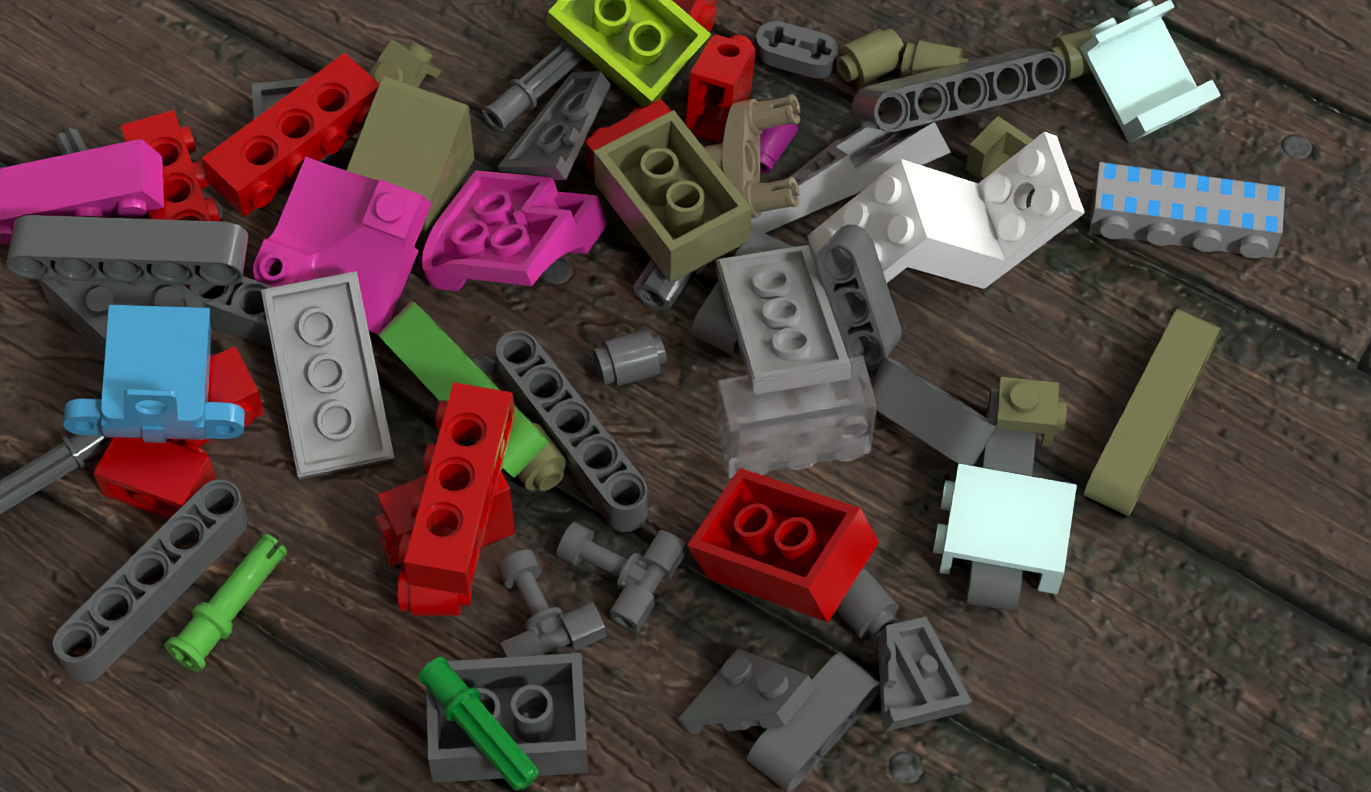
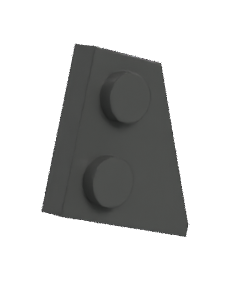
[878,617,972,732]
[678,648,817,735]

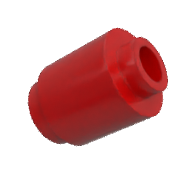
[398,571,472,616]

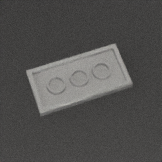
[716,245,851,395]
[261,271,395,480]

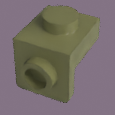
[369,39,442,88]
[996,377,1067,447]

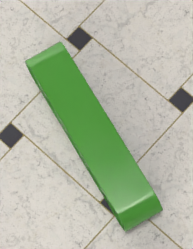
[378,300,550,478]

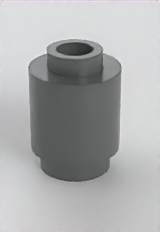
[593,329,667,387]
[836,569,898,639]

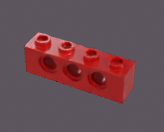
[202,53,380,217]
[121,110,221,290]
[398,382,515,595]

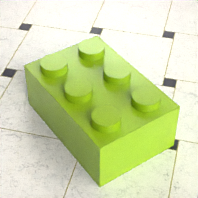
[547,0,711,107]

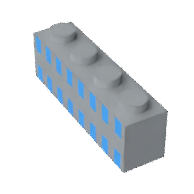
[1089,162,1285,258]

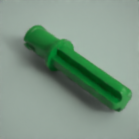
[418,657,539,791]

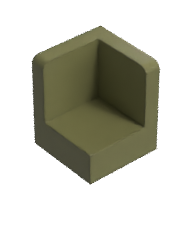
[965,116,1033,181]

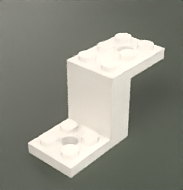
[807,132,1085,313]

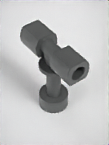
[557,522,686,634]
[497,550,607,658]

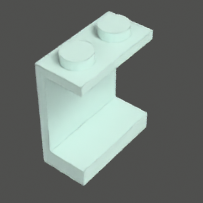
[1080,0,1221,143]
[933,464,1077,594]

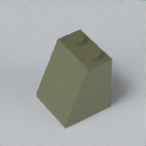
[346,76,474,242]

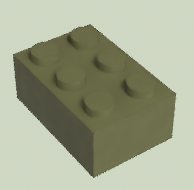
[594,110,752,283]

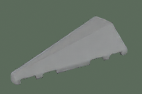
[750,115,951,233]

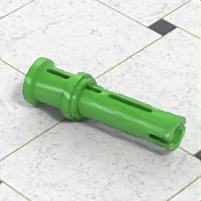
[164,534,288,672]

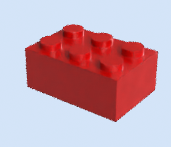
[687,468,879,622]

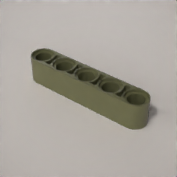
[1083,309,1222,516]

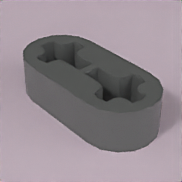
[756,21,838,79]

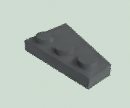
[497,71,611,180]

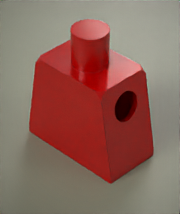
[686,35,756,144]

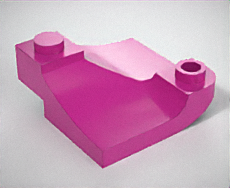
[253,157,432,336]
[422,170,607,292]

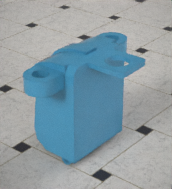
[63,305,245,443]

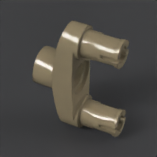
[704,94,800,218]

